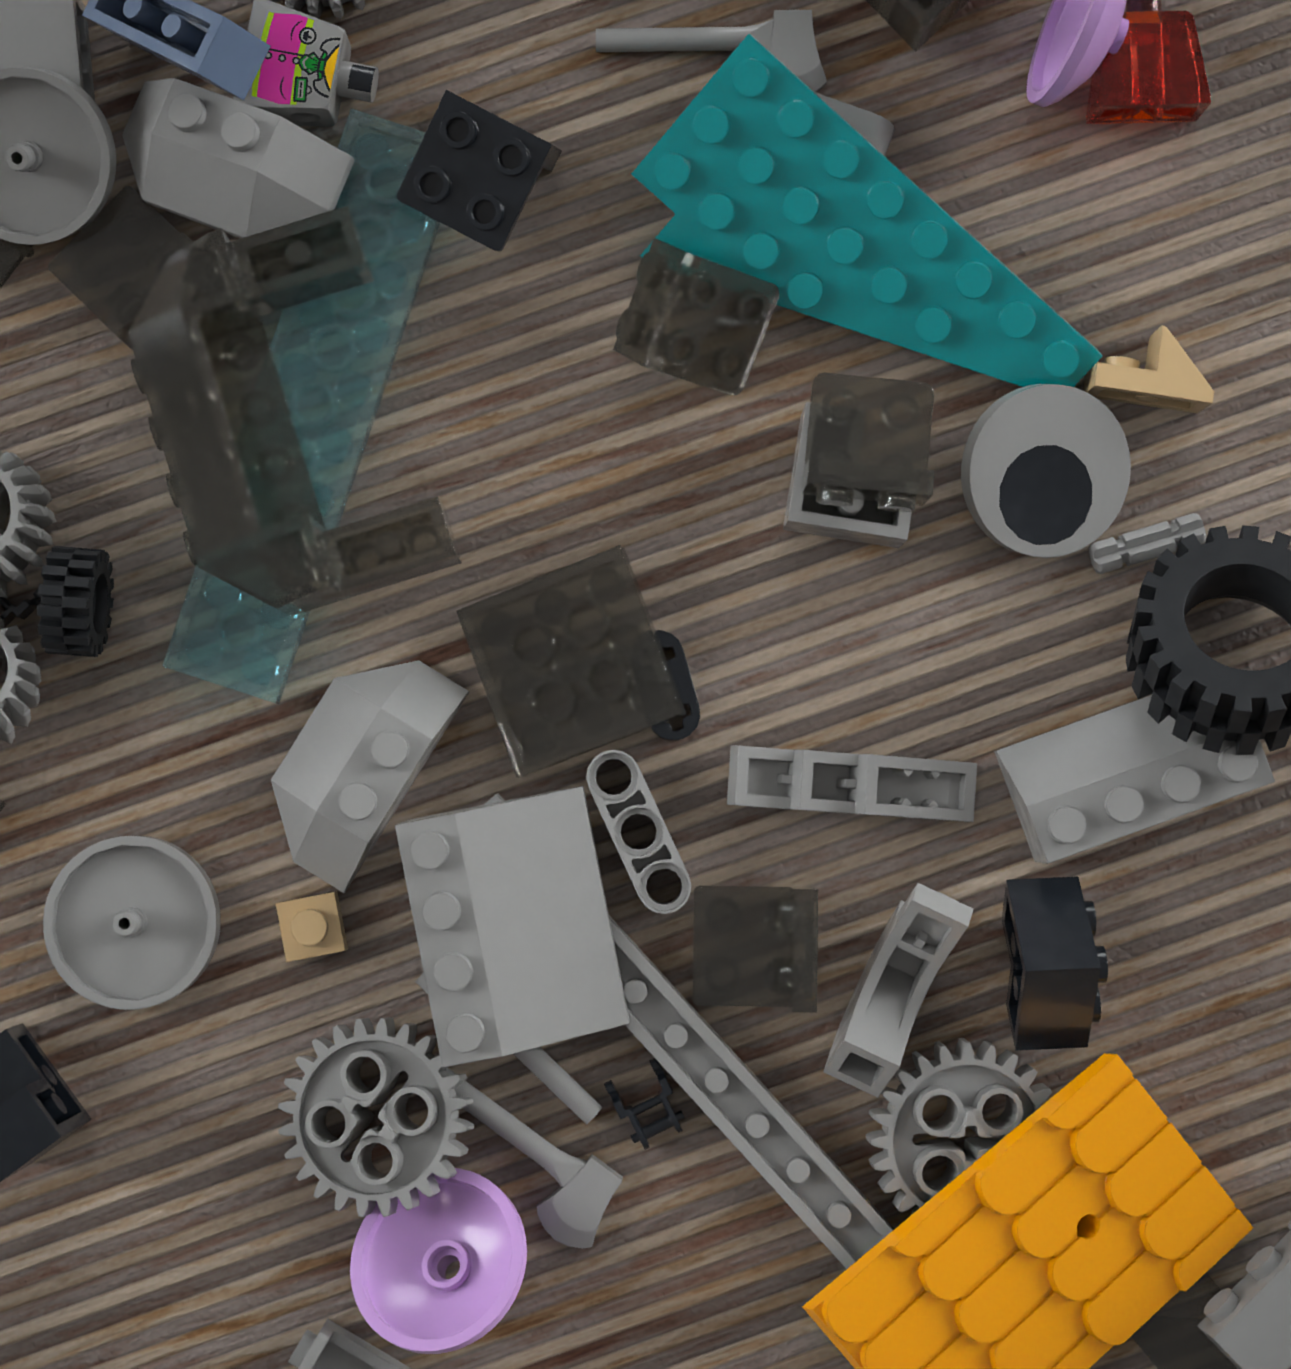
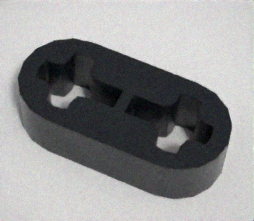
[631,630,700,741]

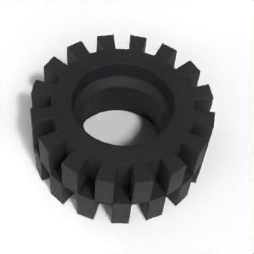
[37,546,114,657]

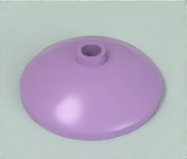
[1027,0,1129,107]
[350,1168,527,1354]

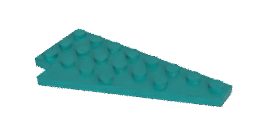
[631,34,1103,387]

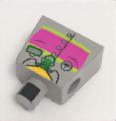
[233,0,379,127]

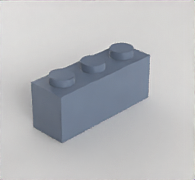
[82,0,271,100]

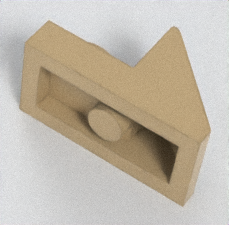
[1083,325,1214,413]

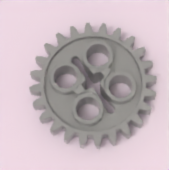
[278,1017,474,1217]
[866,1038,1052,1214]

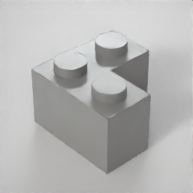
[783,402,917,548]

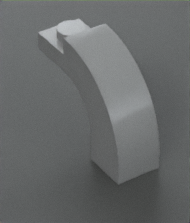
[823,883,974,1098]

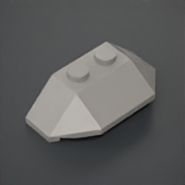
[122,78,355,242]
[271,660,470,893]

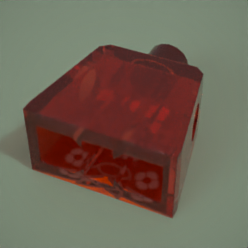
[1086,0,1211,124]

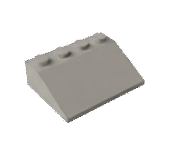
[395,786,630,1068]

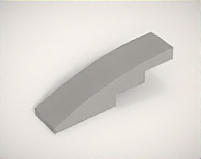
[727,745,977,822]

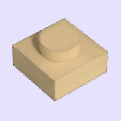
[275,891,348,962]

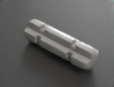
[1089,513,1206,574]

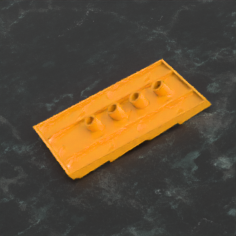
[802,1053,1253,1369]

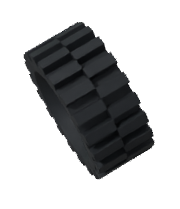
[1126,525,1291,755]

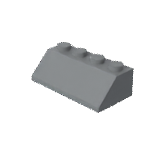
[994,695,1275,864]

